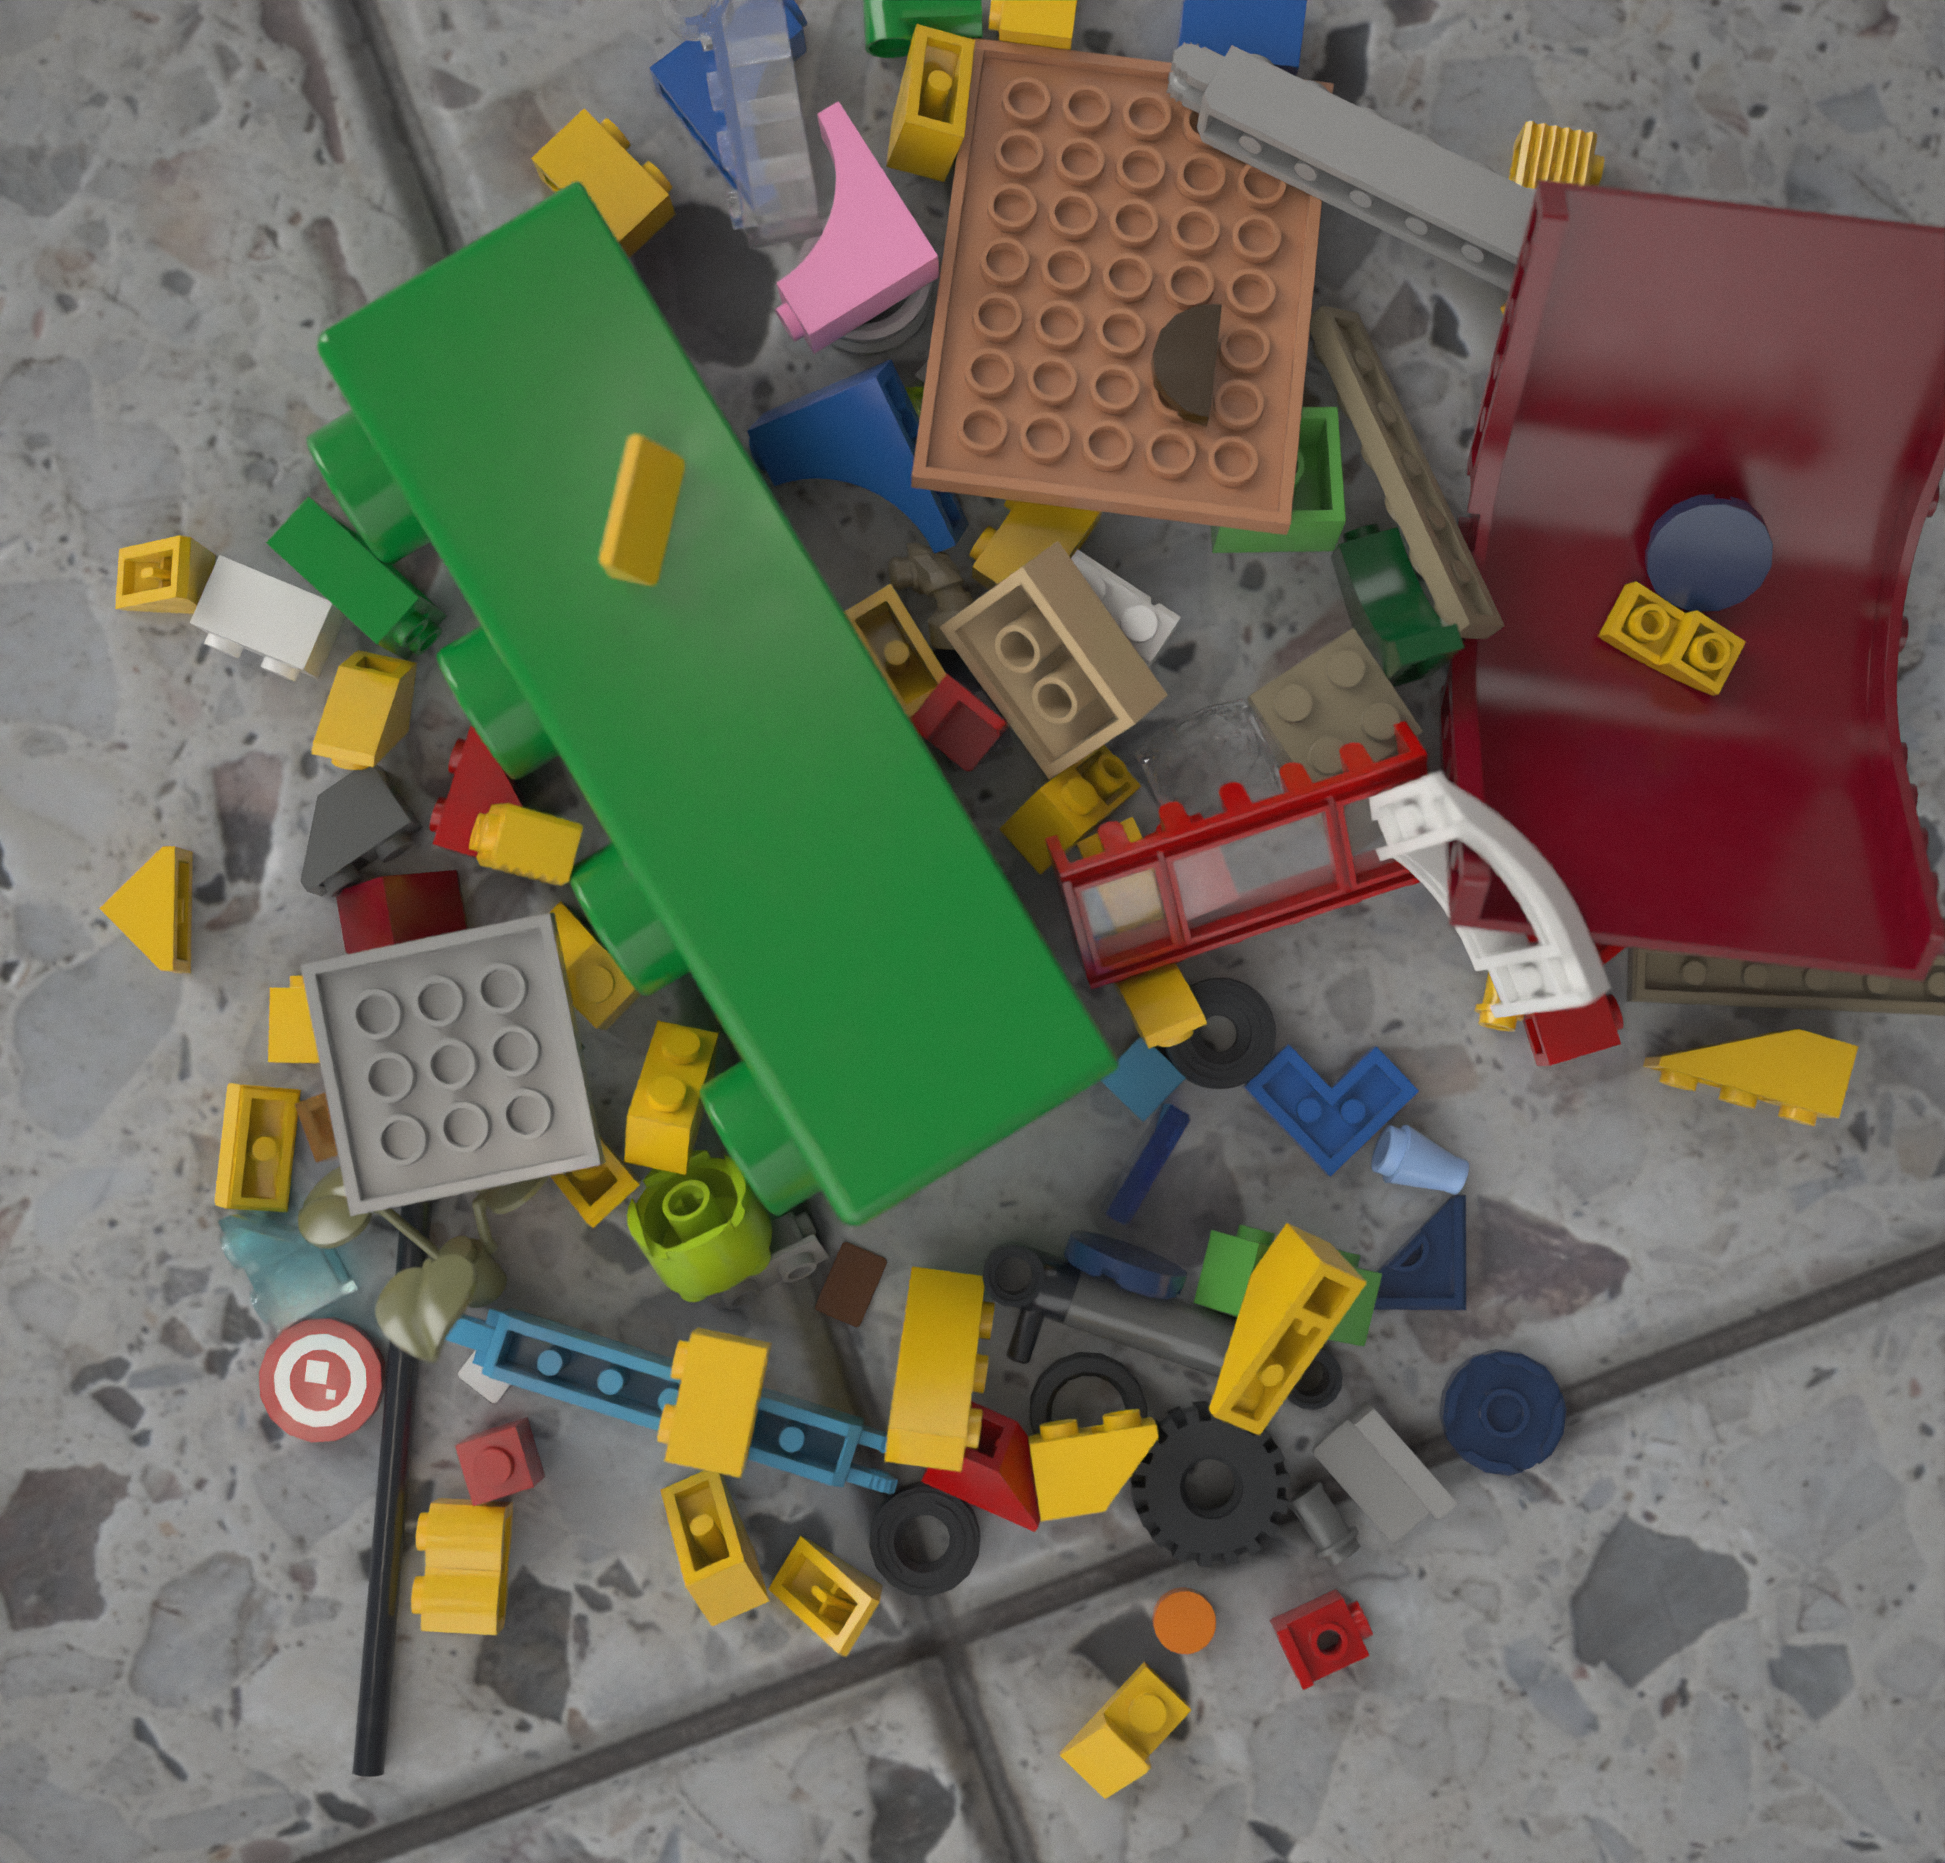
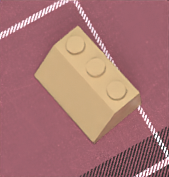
[939,541,1168,779]

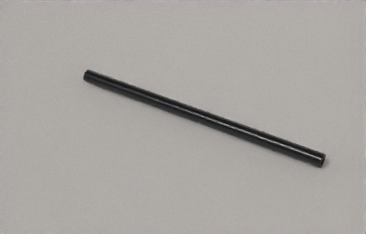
[352,1199,433,1777]

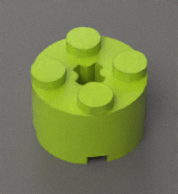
[627,1150,772,1302]

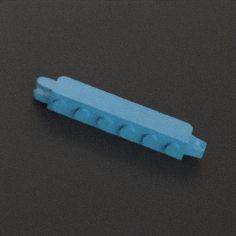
[446,1307,898,1494]

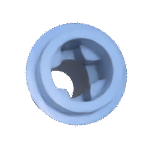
[1371,1125,1469,1195]

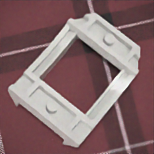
[1369,771,1611,1018]

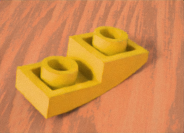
[1598,582,1746,696]
[1113,963,1207,1049]

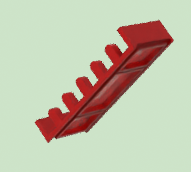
[1045,721,1428,989]

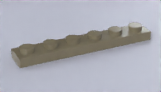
[1310,306,1505,639]

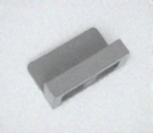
[1312,1401,1458,1543]

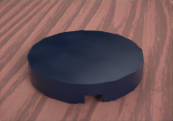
[1645,494,1773,612]
[1063,1230,1187,1300]
[1439,1349,1567,1476]

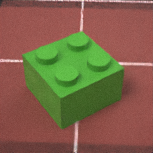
[1211,407,1346,553]

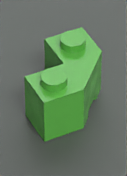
[1193,1224,1382,1347]

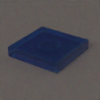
[1099,1103,1191,1225]

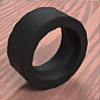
[1029,1352,1148,1435]

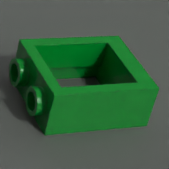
[266,496,447,660]

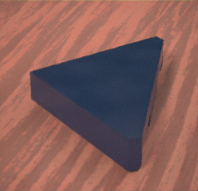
[1374,1194,1466,1310]

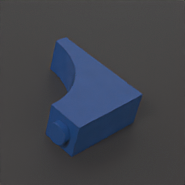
[649,0,807,231]
[747,359,969,554]

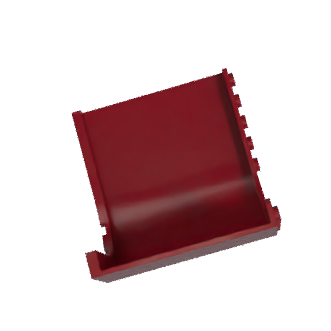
[1439,179,1945,981]

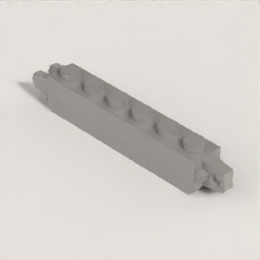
[1167,42,1536,292]

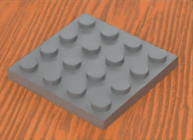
[300,913,605,1216]

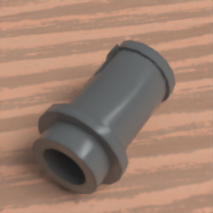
[1288,1481,1361,1567]

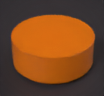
[1152,1587,1216,1654]

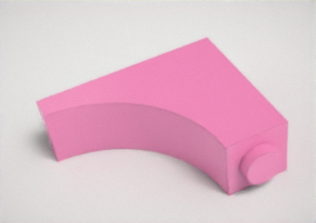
[775,101,940,354]

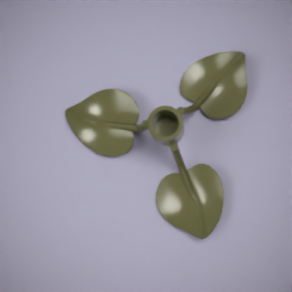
[298,1166,551,1363]

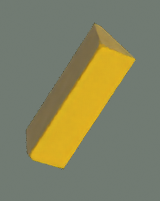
[599,433,685,586]
[215,1083,301,1212]

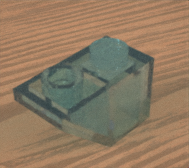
[218,1212,358,1332]

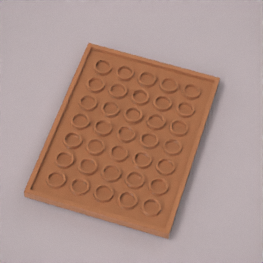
[911,38,1334,535]

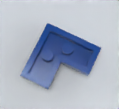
[1242,1044,1419,1177]

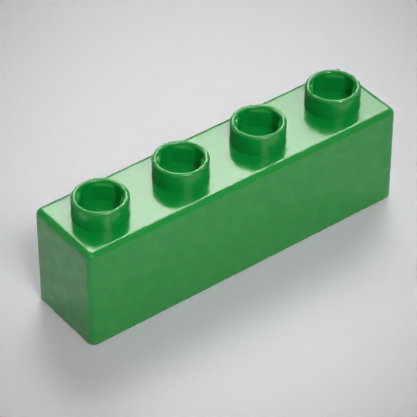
[306,181,1119,1227]

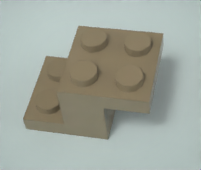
[1246,628,1432,853]

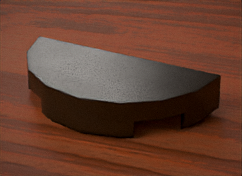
[1151,304,1222,427]

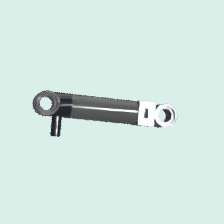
[982,1241,1343,1410]

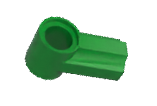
[863,0,983,59]

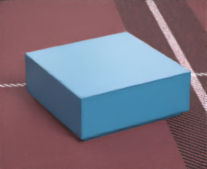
[1101,1036,1186,1122]

